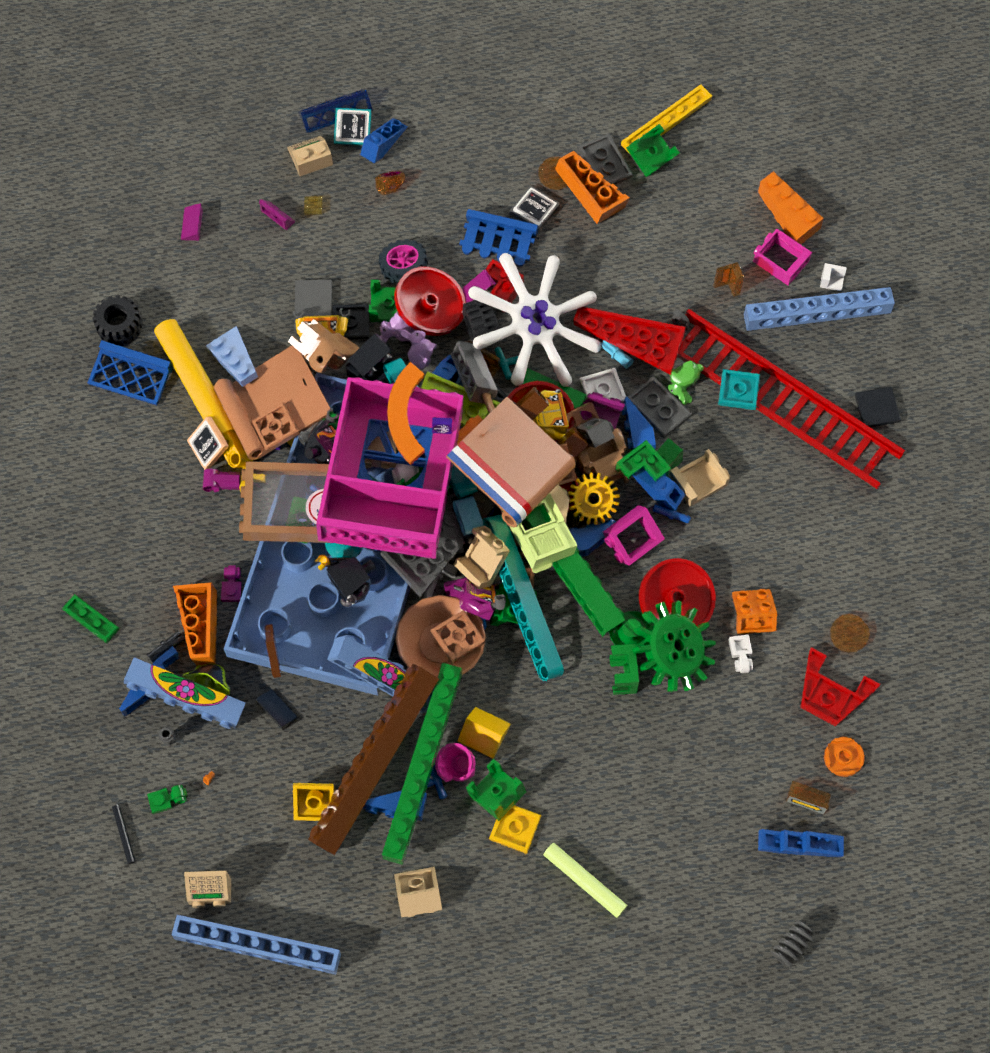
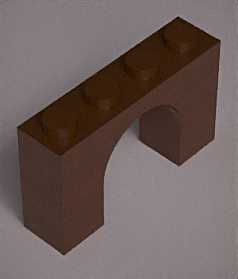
[516,387,588,458]

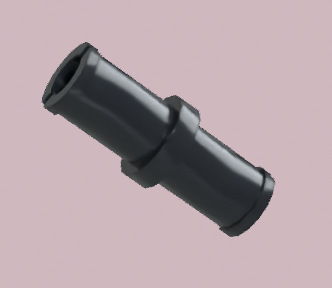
[147,630,185,663]

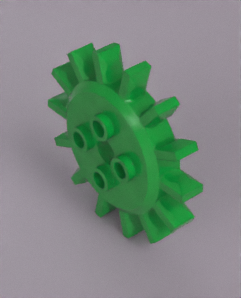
[633,601,716,692]

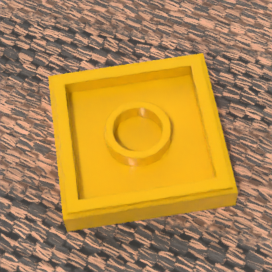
[489,805,541,854]

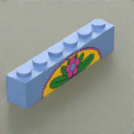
[327,635,434,713]
[124,658,245,729]

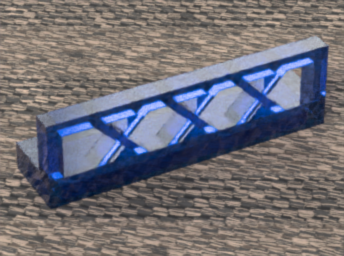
[298,89,373,133]

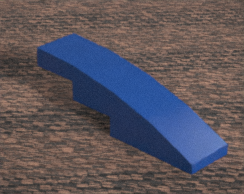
[119,646,180,717]
[758,829,844,857]

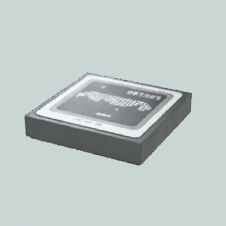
[510,185,560,231]

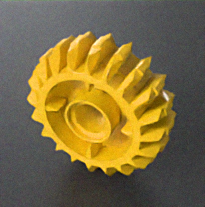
[568,472,620,525]

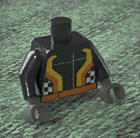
[305,409,338,464]

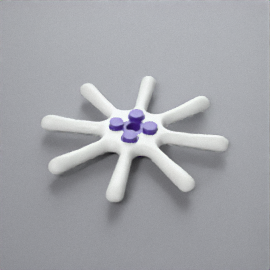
[468,253,602,387]

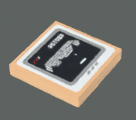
[187,416,229,470]

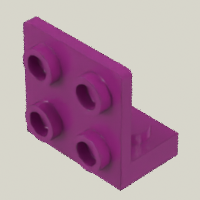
[580,392,625,429]

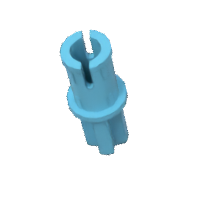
[601,340,634,369]

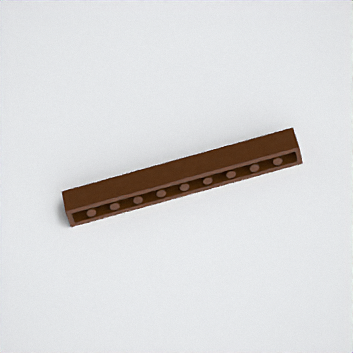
[308,664,439,855]

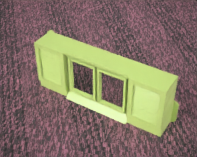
[499,493,577,573]

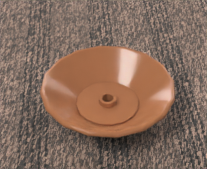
[395,595,486,678]

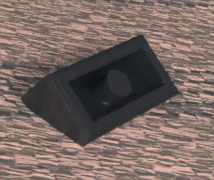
[256,689,298,730]

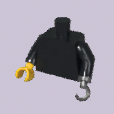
[315,555,376,607]

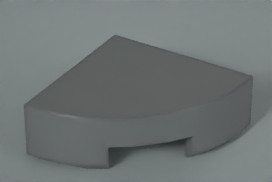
[672,309,691,330]

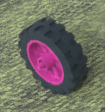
[379,239,428,283]

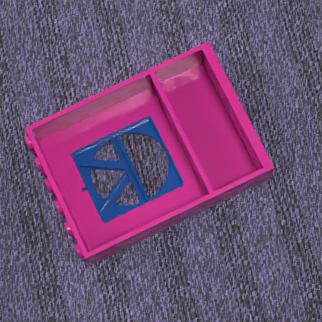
[316,377,463,559]

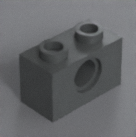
[575,418,615,448]

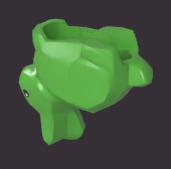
[667,360,704,405]

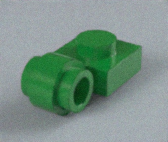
[147,785,188,814]

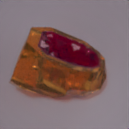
[375,171,406,195]

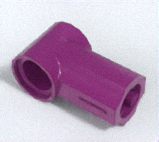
[203,468,241,492]

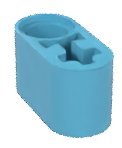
[453,496,483,535]

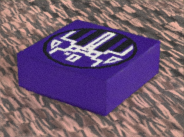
[432,417,452,434]

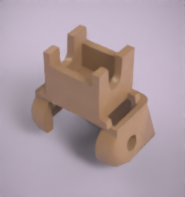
[288,319,359,373]
[574,428,630,484]

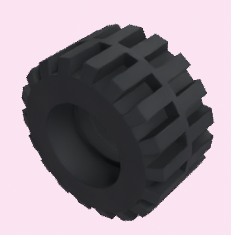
[93,295,143,346]
[462,300,499,342]

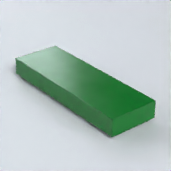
[62,594,119,644]

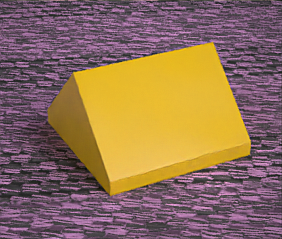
[458,707,511,759]
[293,783,336,821]

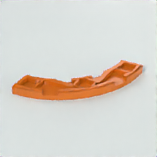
[387,362,425,465]

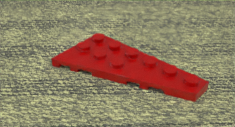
[573,307,685,375]

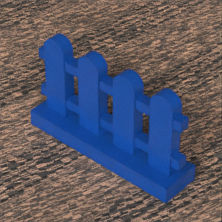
[459,209,538,267]

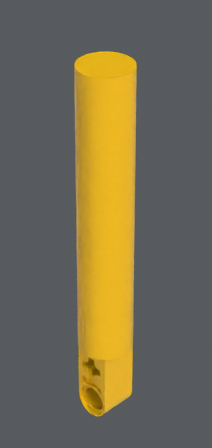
[154,319,253,468]

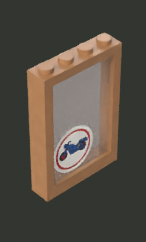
[239,462,331,543]

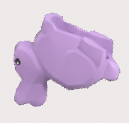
[380,311,416,342]
[400,329,437,370]

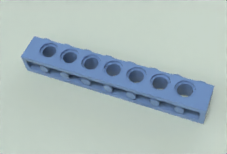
[744,287,895,331]
[172,915,341,975]

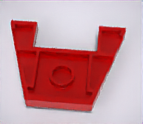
[800,647,880,727]

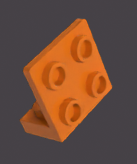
[732,589,777,634]

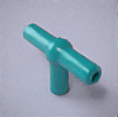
[494,347,519,380]

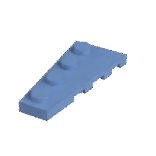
[206,326,258,387]

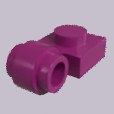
[221,565,242,602]

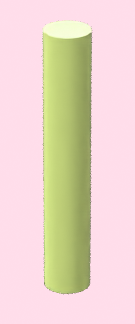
[543,843,628,918]

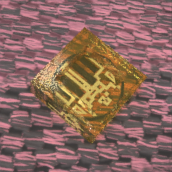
[304,196,323,215]

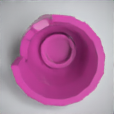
[435,742,476,782]

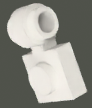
[729,635,753,673]

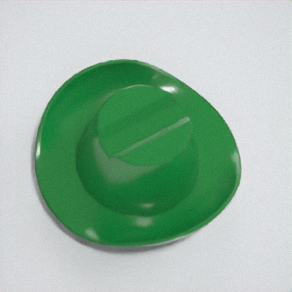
[609,611,650,654]

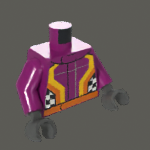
[450,572,506,620]

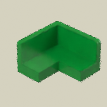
[615,440,671,482]

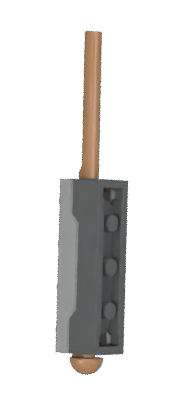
[451,340,497,414]

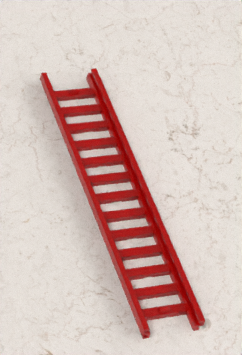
[677,309,905,489]

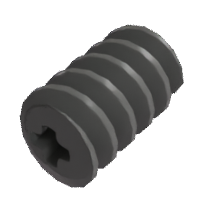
[770,920,814,968]

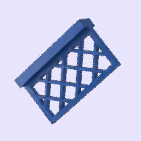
[87,340,174,406]

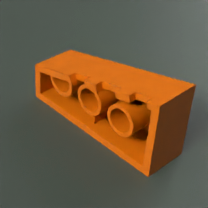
[555,151,630,224]
[758,171,824,245]
[173,583,217,666]

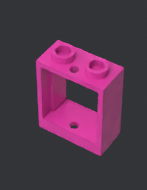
[753,229,812,286]
[603,506,665,566]

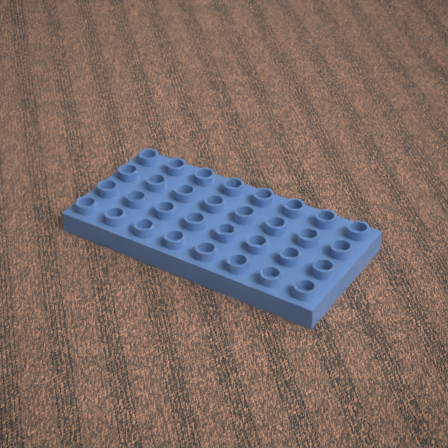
[224,373,411,696]

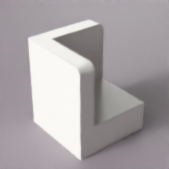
[820,263,846,291]

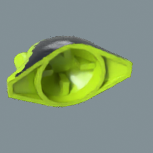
[182,663,230,695]

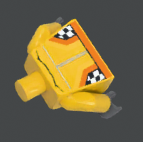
[293,308,350,358]
[533,389,569,441]

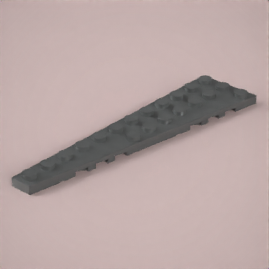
[380,487,496,597]

